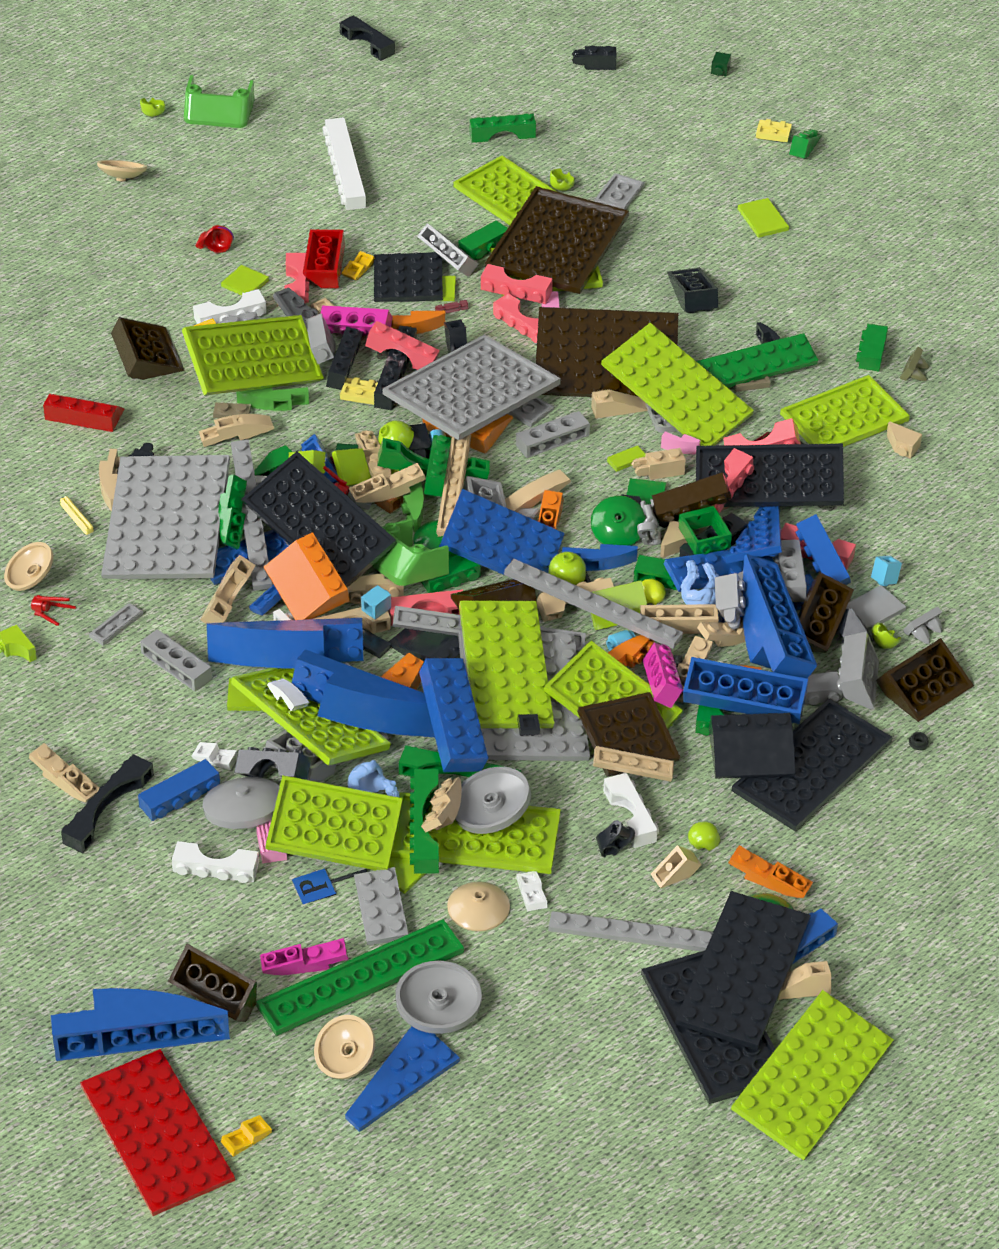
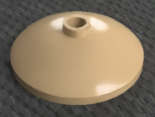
[97,160,147,181]
[4,542,53,591]
[447,882,510,931]
[314,1015,375,1079]

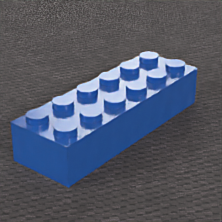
[683,657,808,724]
[419,658,488,772]

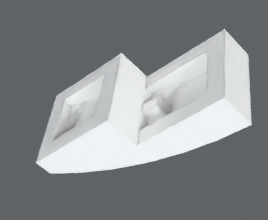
[267,679,309,711]
[192,742,238,770]
[516,871,547,912]

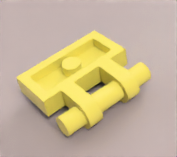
[756,119,792,142]
[340,377,378,405]

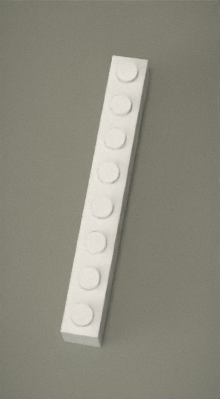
[322,118,366,210]

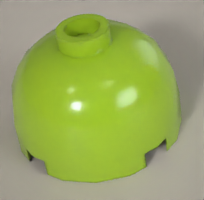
[378,420,414,448]
[548,552,586,585]

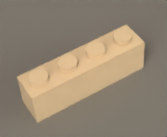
[640,604,718,634]

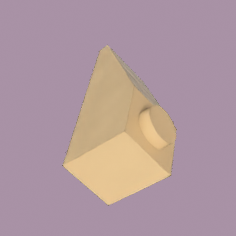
[591,390,648,419]

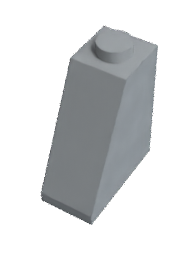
[306,313,336,364]

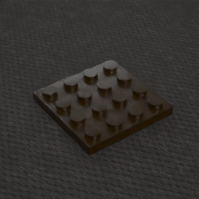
[577,692,680,777]

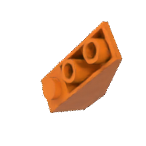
[538,490,564,530]

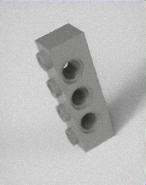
[417,223,479,277]
[516,411,590,458]
[773,540,806,602]
[140,629,212,691]

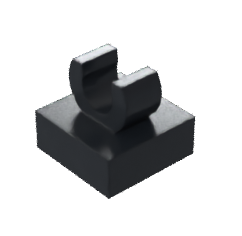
[517,714,540,736]

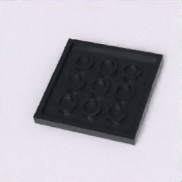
[374,252,443,302]

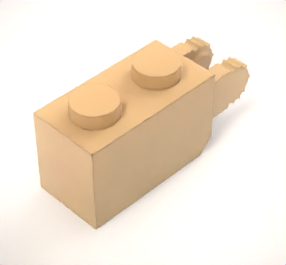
[631,448,686,480]

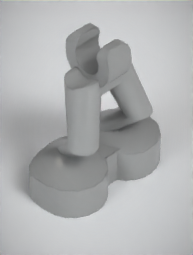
[637,499,661,545]

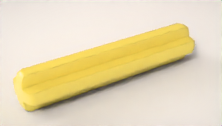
[60,496,94,535]

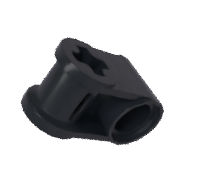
[596,820,635,858]

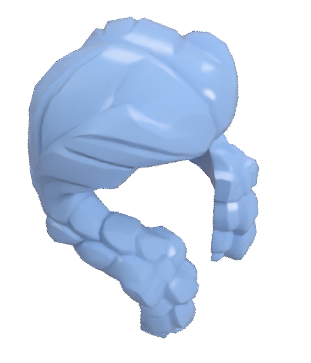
[681,560,719,605]
[347,760,400,798]

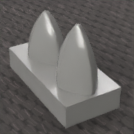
[903,606,942,644]

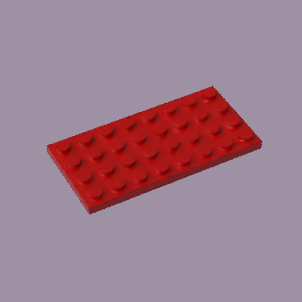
[80,1049,235,1216]

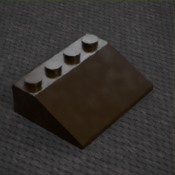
[111,317,184,380]
[876,638,974,722]

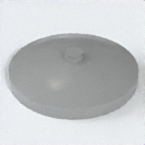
[455,767,531,834]
[203,777,280,829]
[396,961,482,1034]

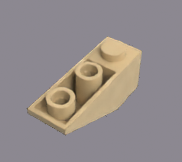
[778,961,831,1000]

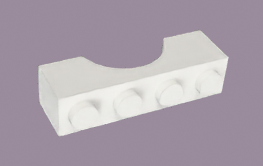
[193,289,266,324]
[603,773,659,848]
[172,841,259,883]

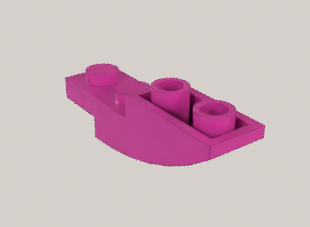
[260,938,348,975]

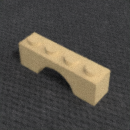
[200,555,255,624]
[537,577,614,622]
[314,607,391,634]

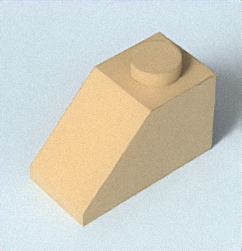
[887,422,922,459]
[660,521,687,558]
[651,845,702,888]

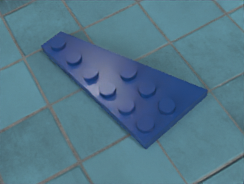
[725,506,782,564]
[345,1026,460,1132]

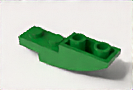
[218,474,247,550]

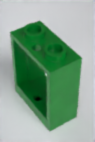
[678,506,732,555]

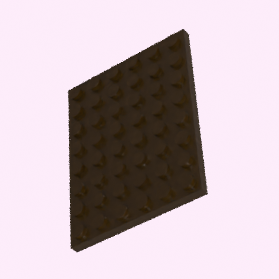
[485,186,629,294]
[536,307,679,397]

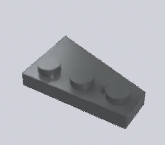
[273,287,318,329]

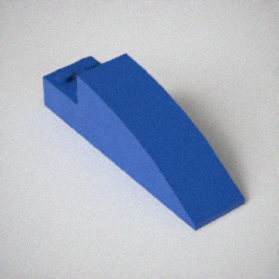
[742,554,817,679]
[207,618,364,668]
[292,649,435,737]
[51,988,230,1061]

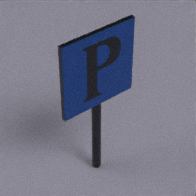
[292,868,368,904]

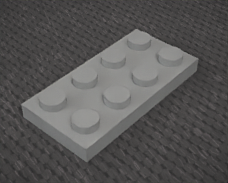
[354,867,408,945]

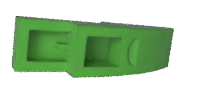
[236,387,309,411]
[401,482,424,532]

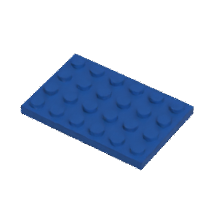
[439,489,565,577]

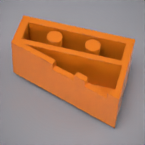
[381,653,424,690]

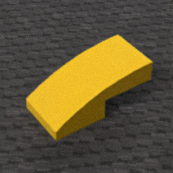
[342,251,375,281]
[221,1115,272,1157]

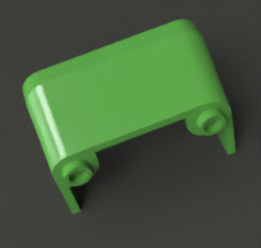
[184,75,255,128]
[372,519,449,586]

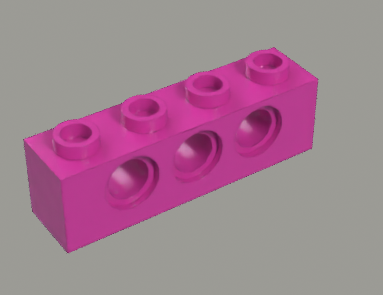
[320,305,393,336]
[643,642,683,708]

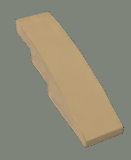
[505,469,571,513]

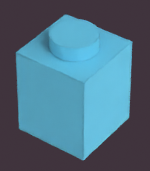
[871,556,902,586]
[361,585,391,620]

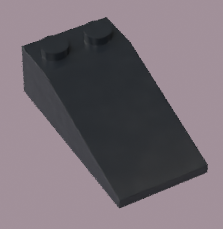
[667,267,719,314]
[388,628,460,661]

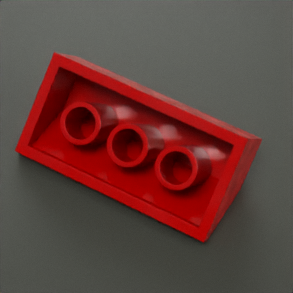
[303,229,345,288]
[43,393,125,432]

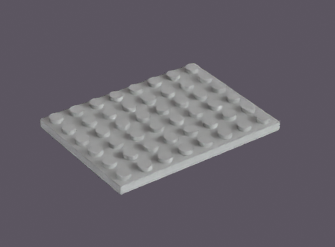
[383,334,560,440]
[101,455,230,579]
[458,631,590,761]

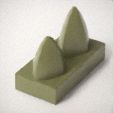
[900,347,929,381]

